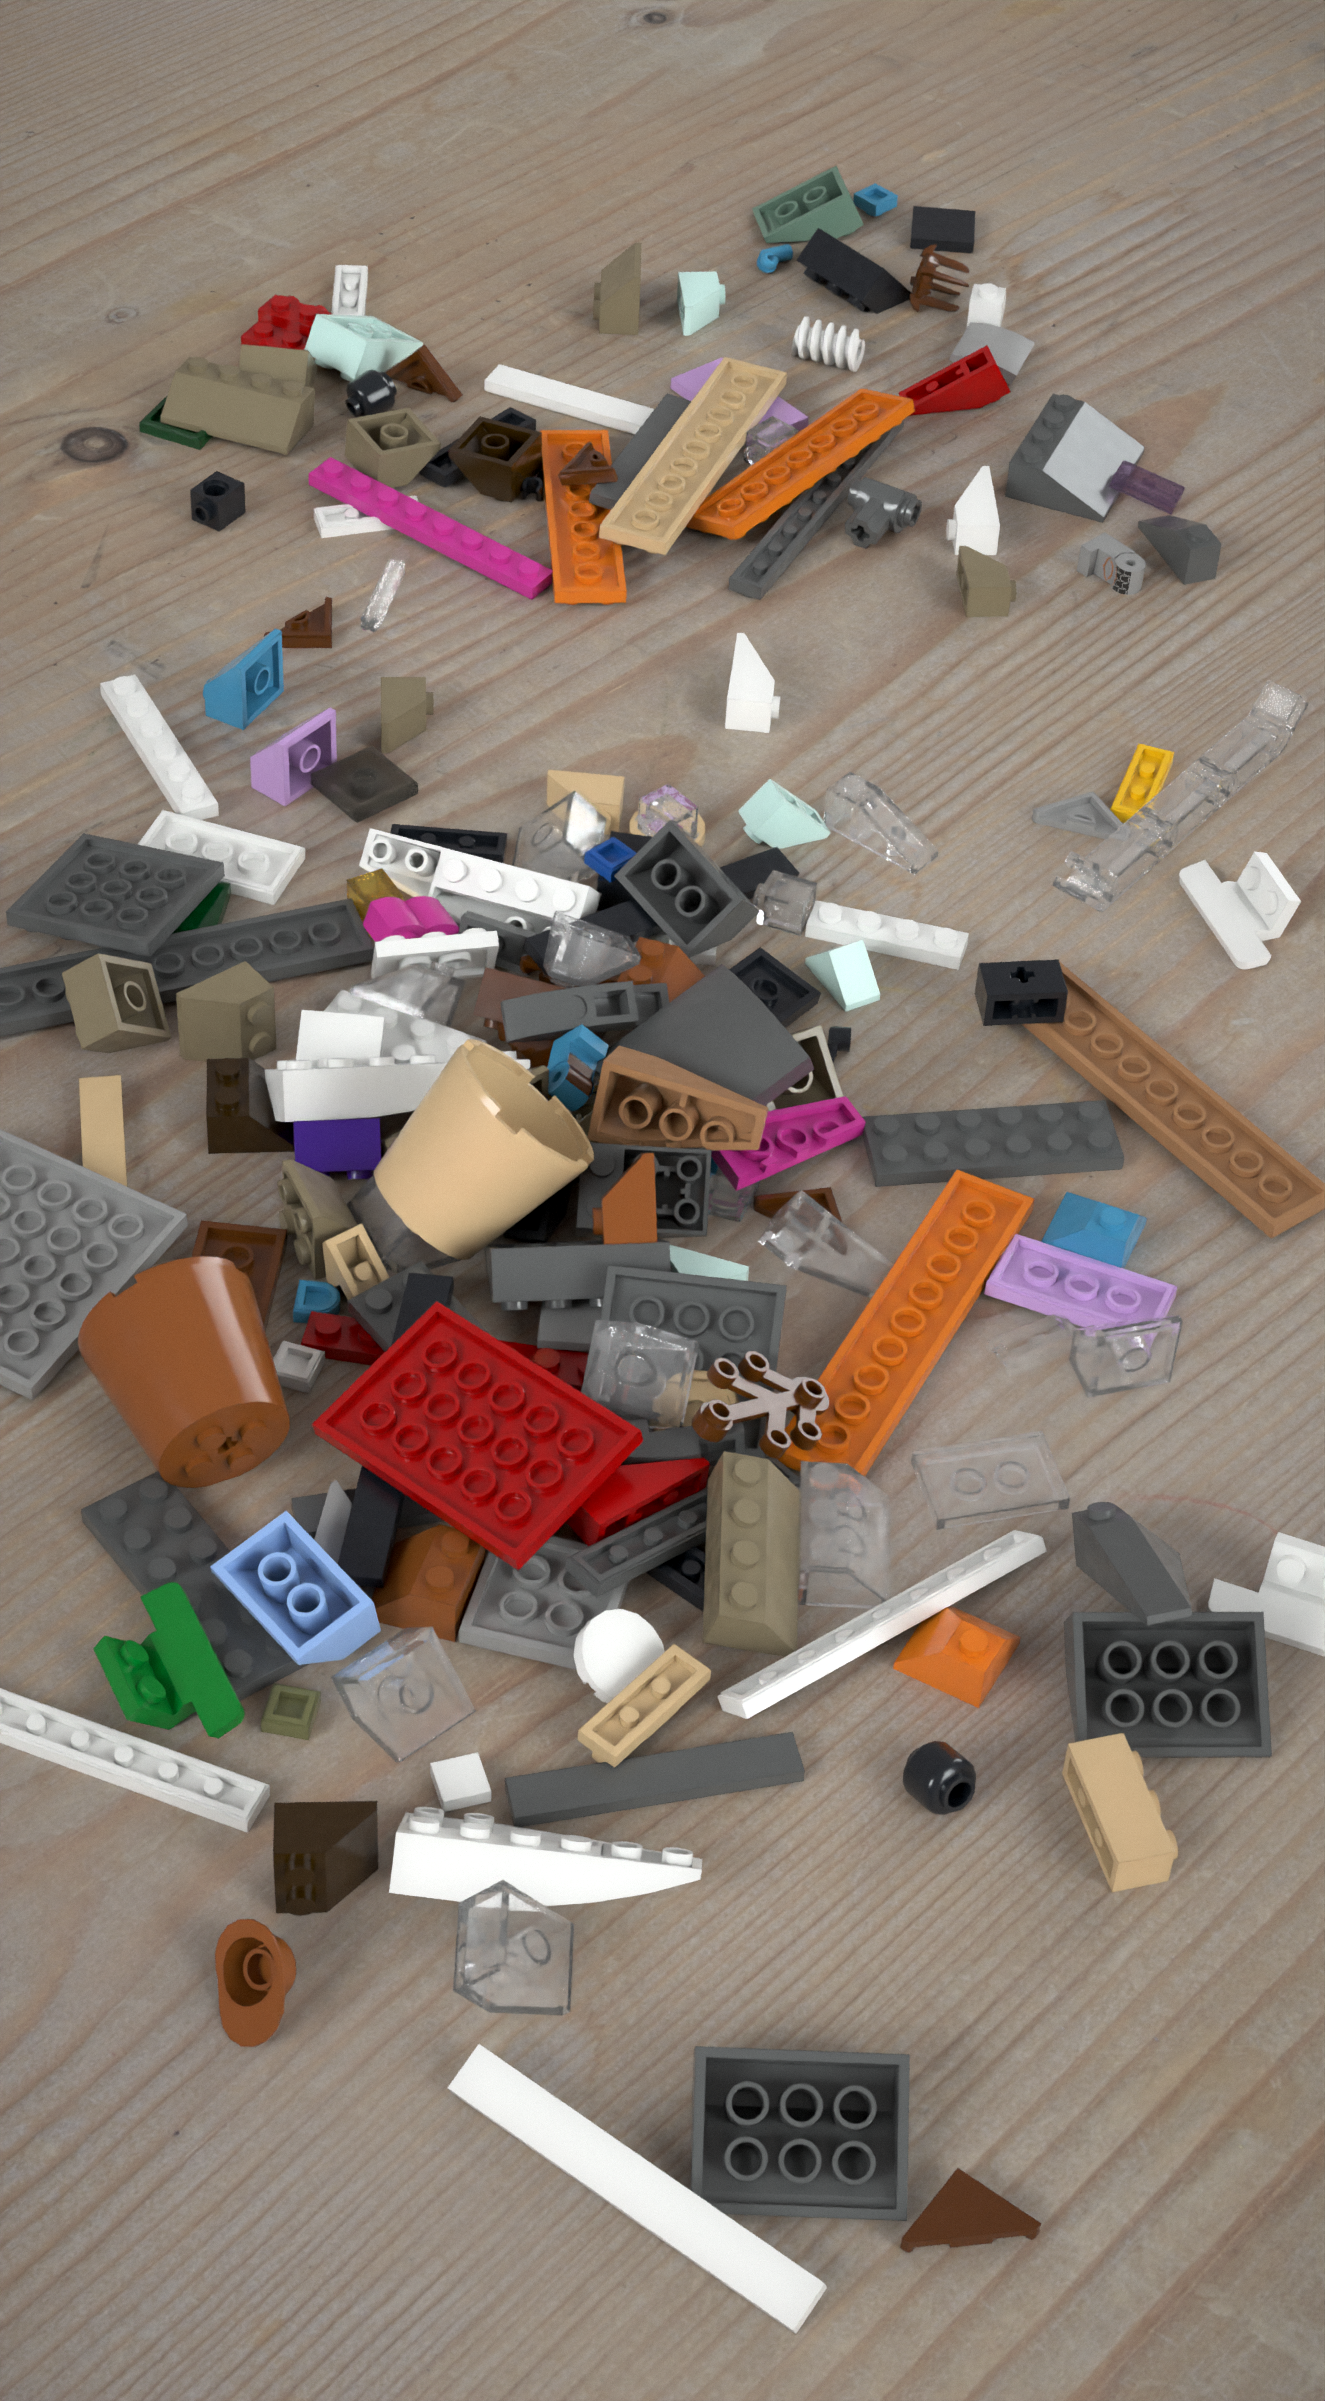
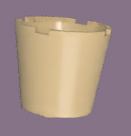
[374,1039,594,1260]

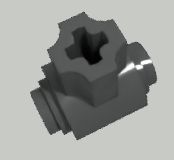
[845,477,922,549]

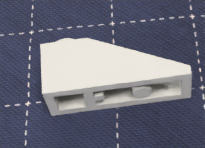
[946,466,1000,555]
[725,633,781,733]

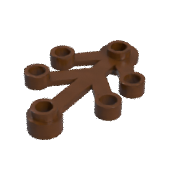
[691,1351,829,1458]

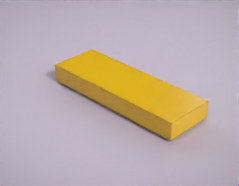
[1110,744,1174,828]

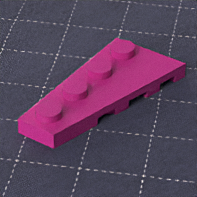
[711,1096,866,1191]

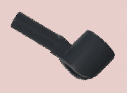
[522,470,543,502]
[827,1026,851,1063]

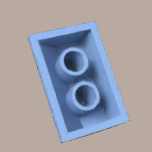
[210,1511,381,1665]

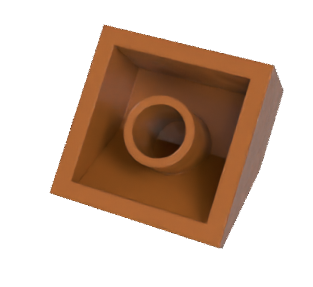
[617,937,705,1002]
[592,1152,657,1244]
[371,1524,485,1642]

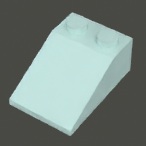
[304,314,423,381]

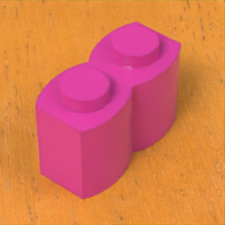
[363,896,460,942]

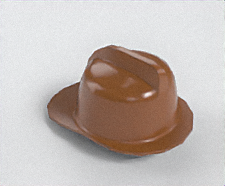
[215,1919,297,2047]

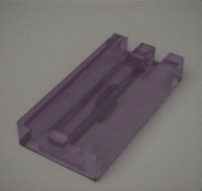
[1109,460,1185,515]

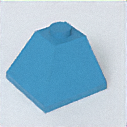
[203,628,284,730]
[1041,1192,1147,1269]

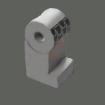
[1077,532,1146,595]

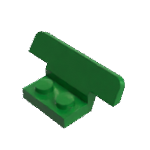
[93,1582,245,1739]

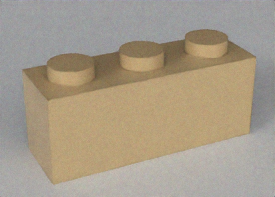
[1062,1733,1178,1892]

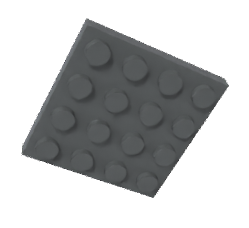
[6,833,225,957]
[589,1265,787,1458]

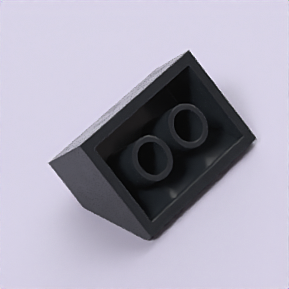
[797,228,912,314]

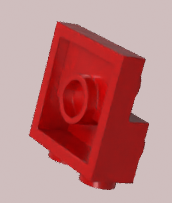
[241,294,332,350]

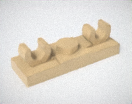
[578,1644,711,1768]

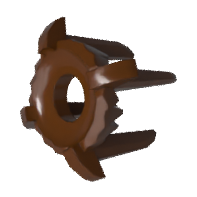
[909,245,970,312]

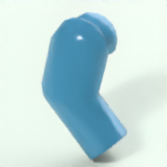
[756,244,793,273]

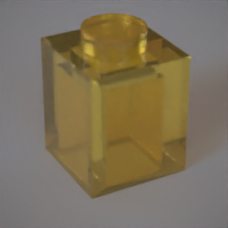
[347,868,403,937]

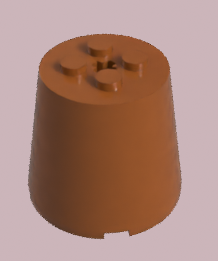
[78,1256,290,1488]

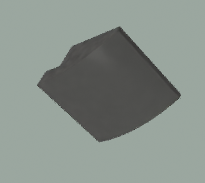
[595,964,814,1150]

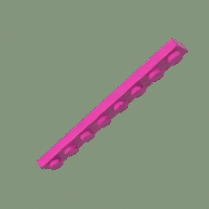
[309,457,553,600]

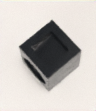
[190,471,246,532]

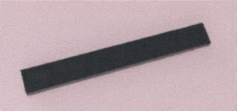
[523,847,799,975]
[338,1273,455,1588]

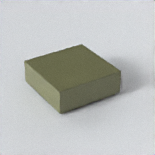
[261,1683,321,1740]

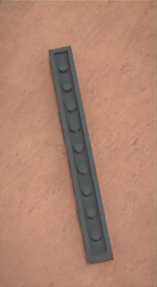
[728,419,905,600]

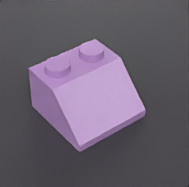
[250,708,337,806]

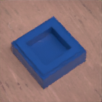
[584,837,636,883]

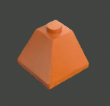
[893,1605,1021,1708]

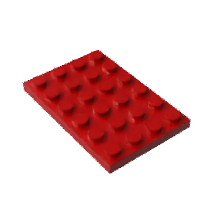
[312,1301,644,1571]

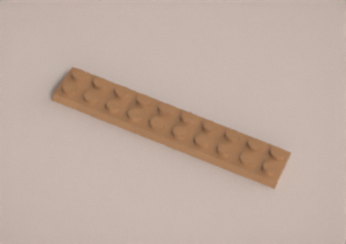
[1022,962,1325,1239]

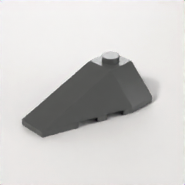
[1072,1502,1192,1626]

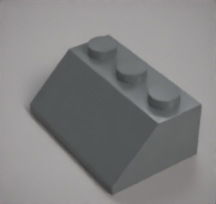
[614,820,760,958]

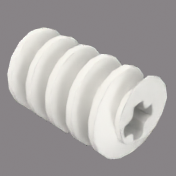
[792,316,865,372]

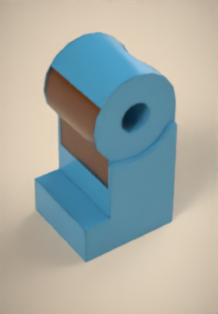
[547,1024,609,1111]

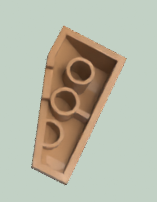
[587,1045,769,1151]

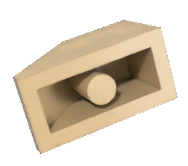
[547,770,624,835]

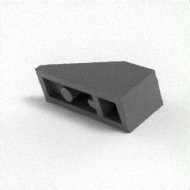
[1138,515,1222,585]

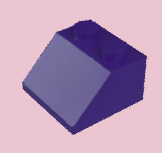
[293,1118,381,1180]

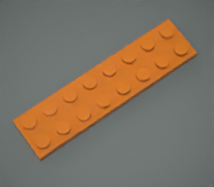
[686,388,915,540]
[540,430,627,605]

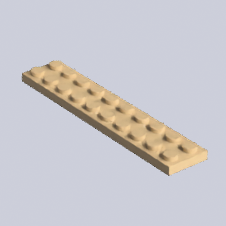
[599,357,787,555]

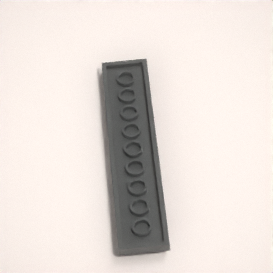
[0,898,374,1037]

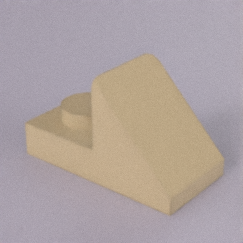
[322,1223,390,1300]

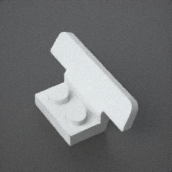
[1179,852,1301,969]
[1207,1532,1325,1657]

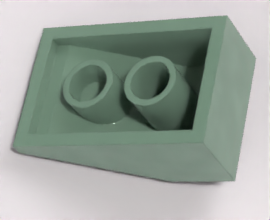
[752,166,864,243]

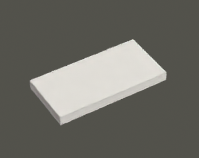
[138,810,305,905]

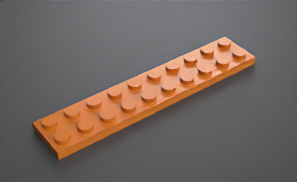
[777,1170,1035,1494]

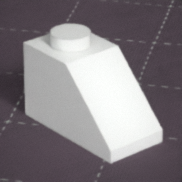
[967,283,1006,327]

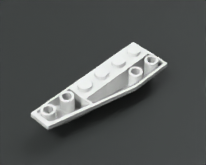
[359,828,601,934]
[265,1051,530,1122]
[389,1807,702,1907]

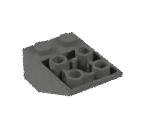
[575,1143,712,1238]

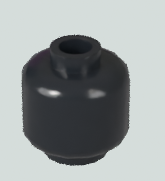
[345,370,397,417]
[903,1741,976,1815]

